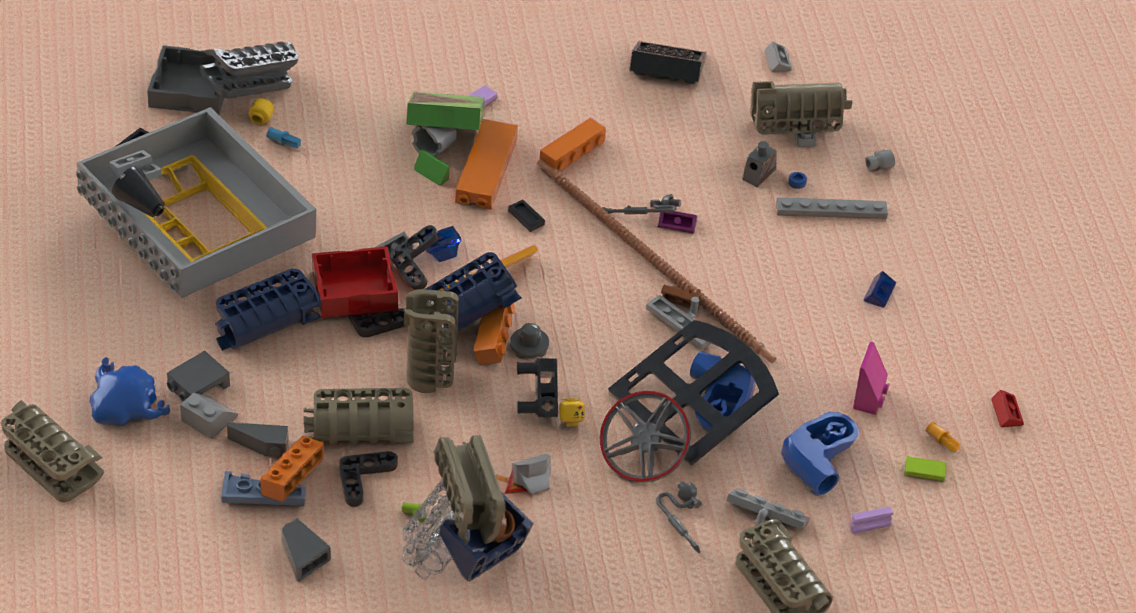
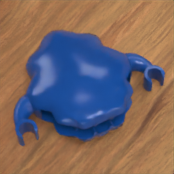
[89,357,170,426]

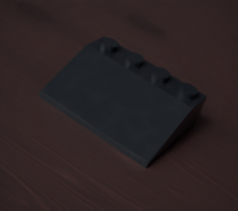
[629,41,706,84]

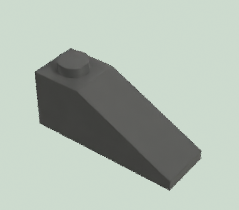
[227,422,288,457]

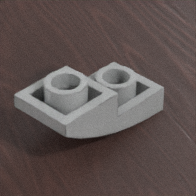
[795,121,816,147]

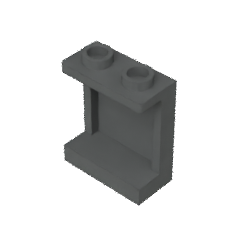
[167,351,230,402]

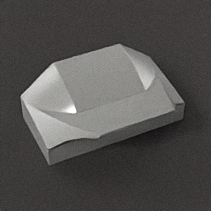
[512,454,551,493]

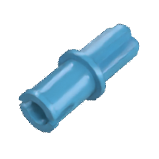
[267,127,301,148]

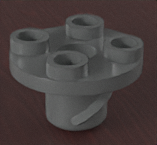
[510,323,549,359]

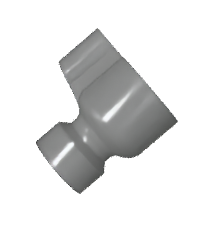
[865,149,895,171]

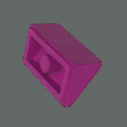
[658,211,698,233]

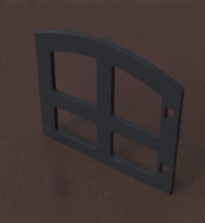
[608,320,779,466]

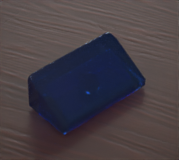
[863,271,897,308]

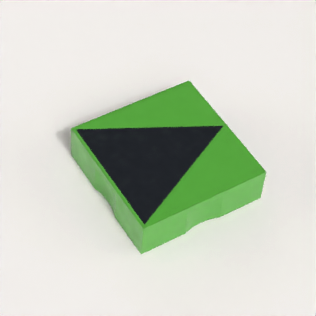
[406,92,485,130]

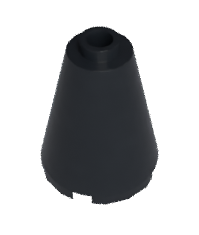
[111,166,165,217]

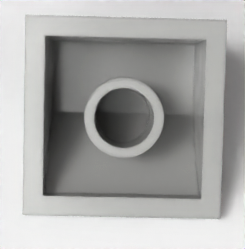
[180,393,238,439]

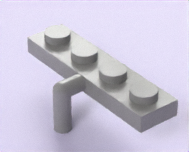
[646,295,711,350]
[726,488,810,530]

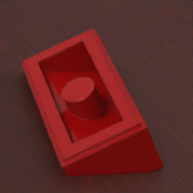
[991,390,1024,427]

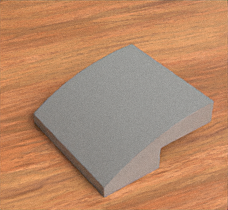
[110,150,163,180]

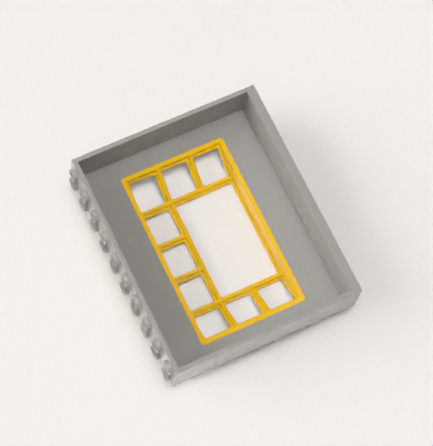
[76,107,316,298]

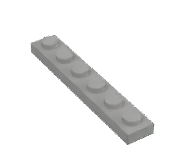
[776,197,888,219]

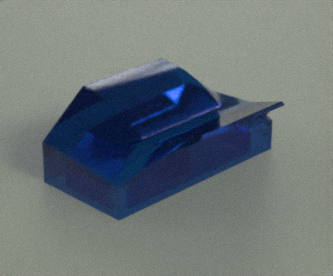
[421,226,461,262]

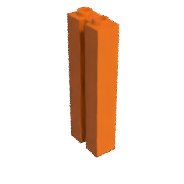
[455,119,518,210]

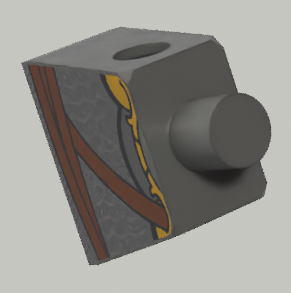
[742,141,777,187]

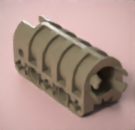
[304,388,414,444]

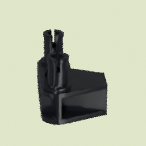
[517,358,558,419]

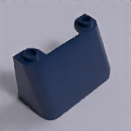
[439,493,534,582]

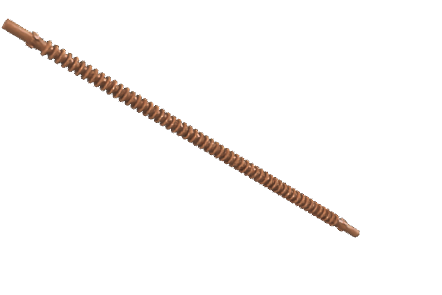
[537,159,777,363]

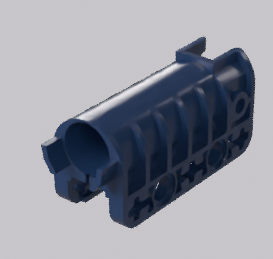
[426,252,522,331]
[215,269,321,351]

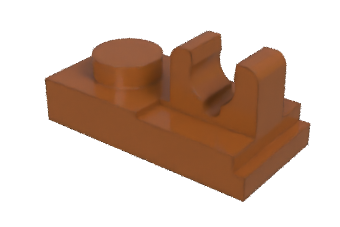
[661,285,701,309]

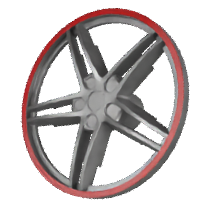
[600,391,691,483]

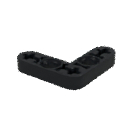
[390,225,440,290]
[347,308,405,338]
[339,451,398,507]

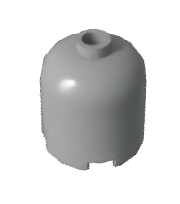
[411,125,457,157]

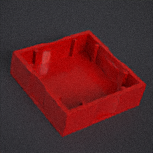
[312,246,398,318]

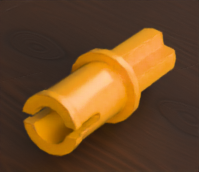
[926,422,961,453]

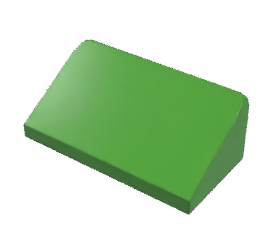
[414,150,449,186]

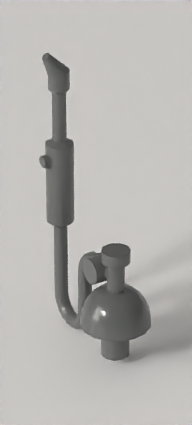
[602,194,681,214]
[656,481,702,554]

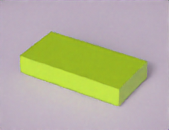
[904,456,947,482]

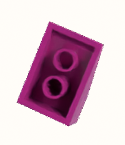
[853,341,890,415]

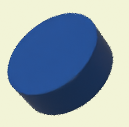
[788,172,807,189]

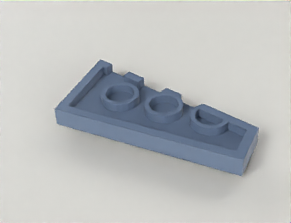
[221,470,306,506]

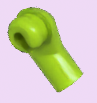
[402,502,428,522]

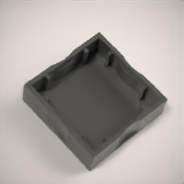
[147,45,224,115]

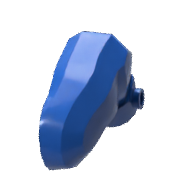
[690,351,756,432]
[781,411,859,495]

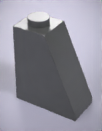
[281,518,331,582]

